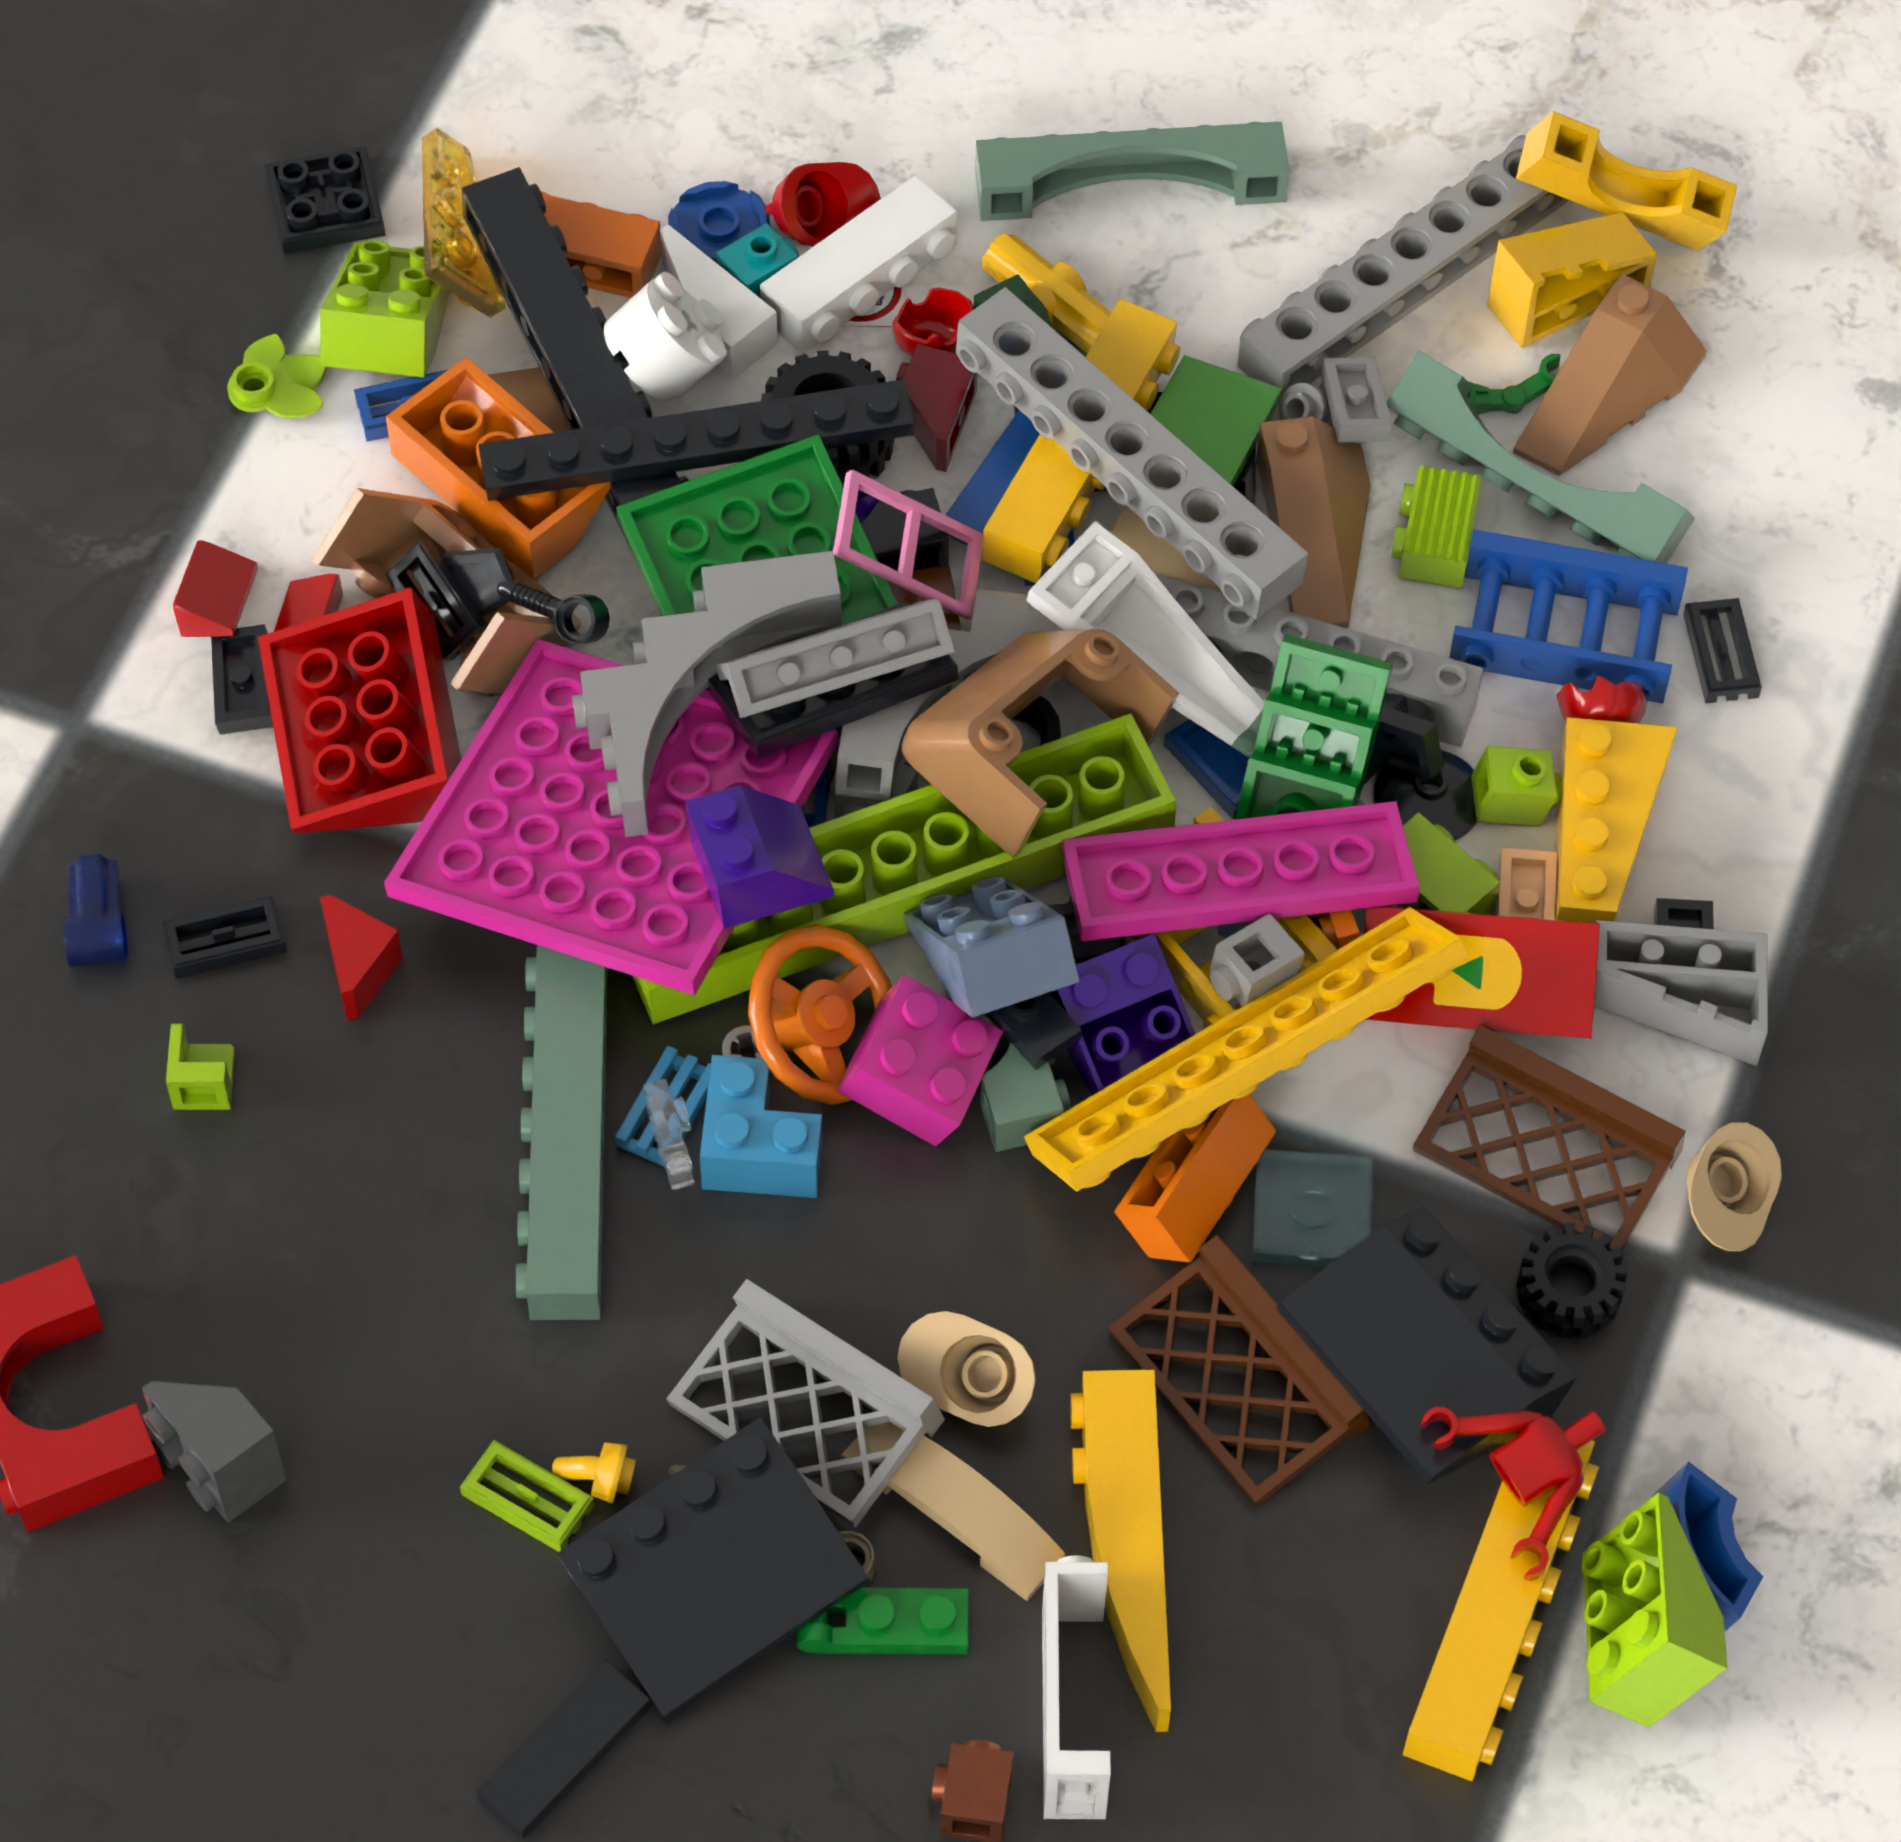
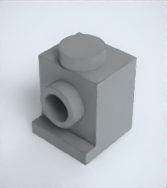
[1210,913,1305,1006]

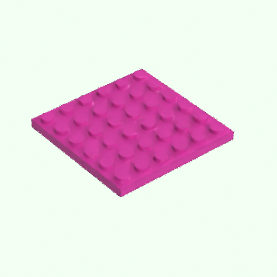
[384,639,839,996]

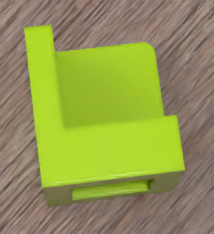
[166,1023,235,1110]

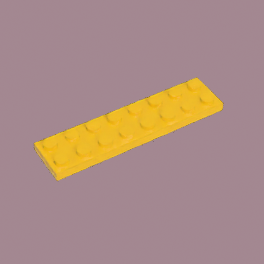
[1024,907,1469,1192]

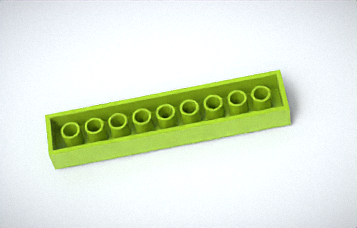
[631,713,1176,1025]

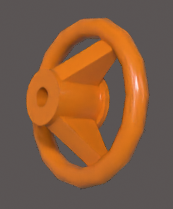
[748,924,892,1105]

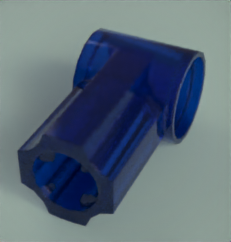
[64,854,128,967]

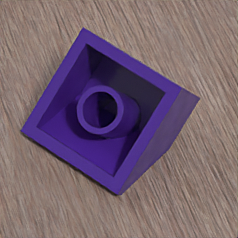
[685,785,834,929]

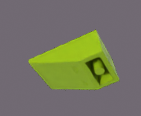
[320,240,456,378]
[1582,1492,1727,1728]

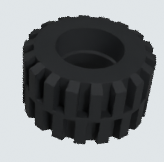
[761,350,894,488]

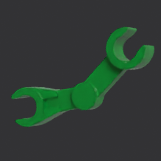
[1468,354,1561,415]

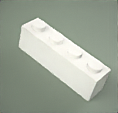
[760,175,957,354]

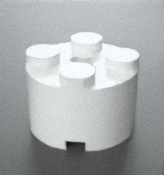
[604,272,727,401]

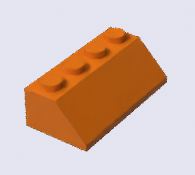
[386,357,611,579]

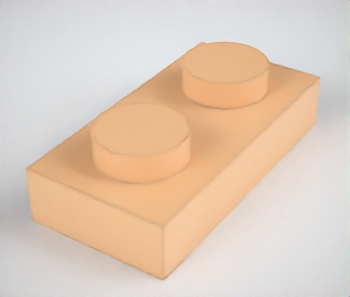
[1497,847,1557,920]

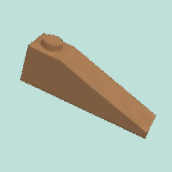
[1513,273,1707,476]
[1256,416,1371,628]

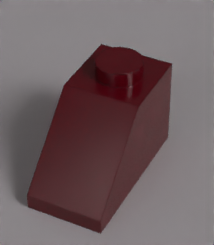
[896,344,977,472]

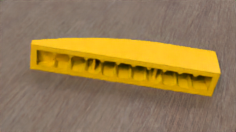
[1070,1370,1171,1732]

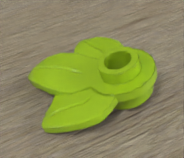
[227,334,327,419]

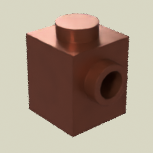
[932,1740,1013,1842]

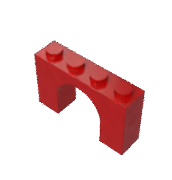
[0,1255,164,1533]

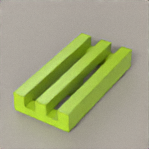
[460,1440,595,1552]

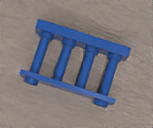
[1449,529,1688,704]

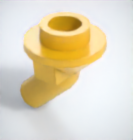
[552,1442,636,1504]

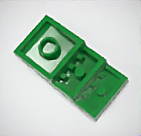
[1235,634,1394,820]

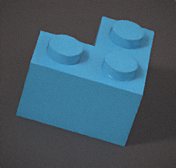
[700,1055,823,1198]

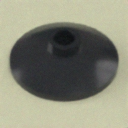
[1374,750,1477,840]

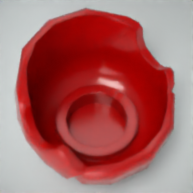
[892,287,974,357]
[1556,676,1646,724]

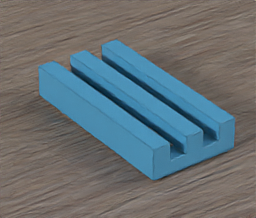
[615,1045,711,1168]

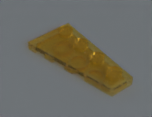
[422,127,506,318]

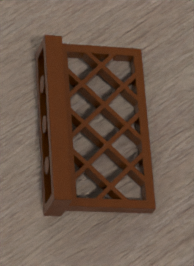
[1413,1025,1686,1251]
[1108,1235,1370,1507]

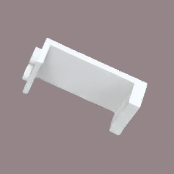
[1042,1555,1110,1819]

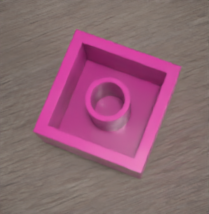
[837,974,1003,1147]

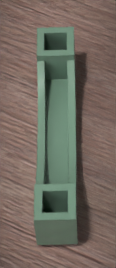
[975,121,1289,221]
[1387,350,1695,564]

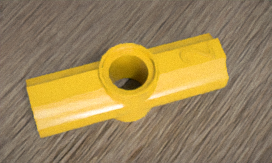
[982,233,1112,353]

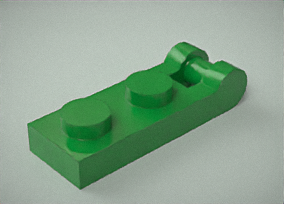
[796,1587,968,1655]

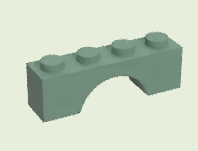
[944,988,1071,1152]

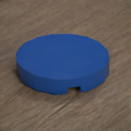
[668,181,770,263]

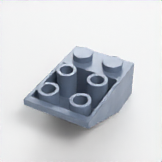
[903,877,1079,1018]

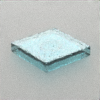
[1252,1149,1373,1266]

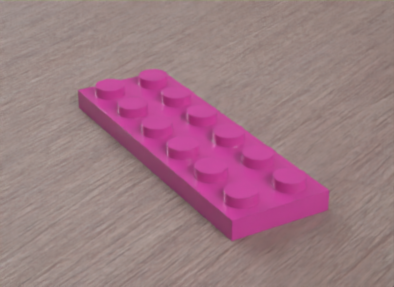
[1062,801,1420,941]

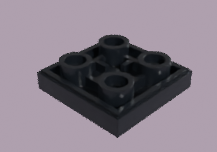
[265,146,386,254]

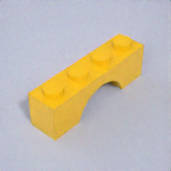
[1516,111,1737,252]

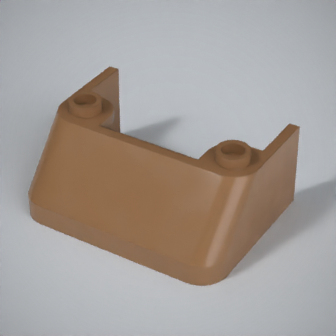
[312,488,581,696]
[902,629,1179,859]

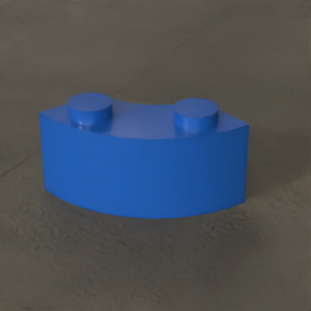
[1652,1461,1764,1631]

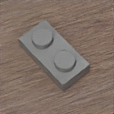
[1321,357,1393,443]

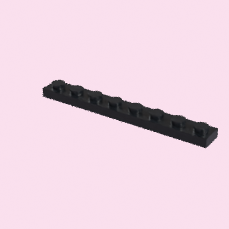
[478,379,914,501]

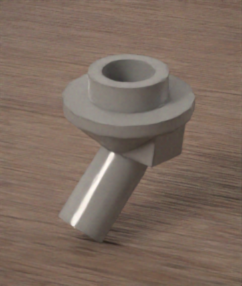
[1279,382,1330,423]

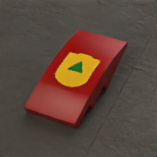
[1363,906,1600,1039]

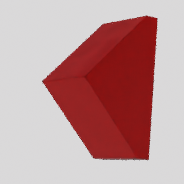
[320,895,403,1021]

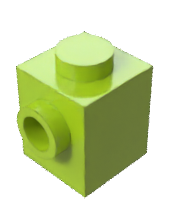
[1471,746,1562,827]

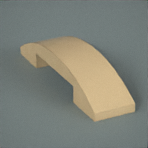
[841,1422,1066,1602]

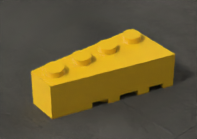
[1555,717,1678,923]

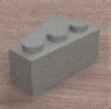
[1594,920,1768,1066]

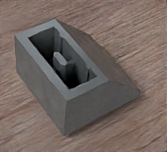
[142,1381,287,1523]

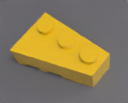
[1487,212,1658,348]

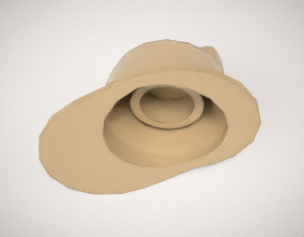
[1686,1122,1782,1252]
[897,1311,1036,1427]

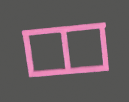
[833,469,983,620]

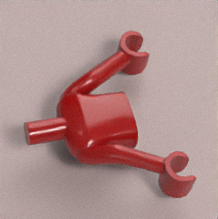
[1421,1407,1606,1581]

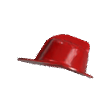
[765,162,881,247]

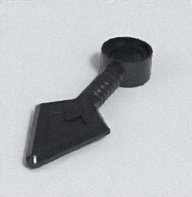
[440,548,610,644]

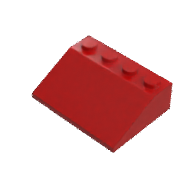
[258,587,461,834]

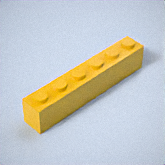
[981,299,1181,583]
[1402,1430,1600,1782]

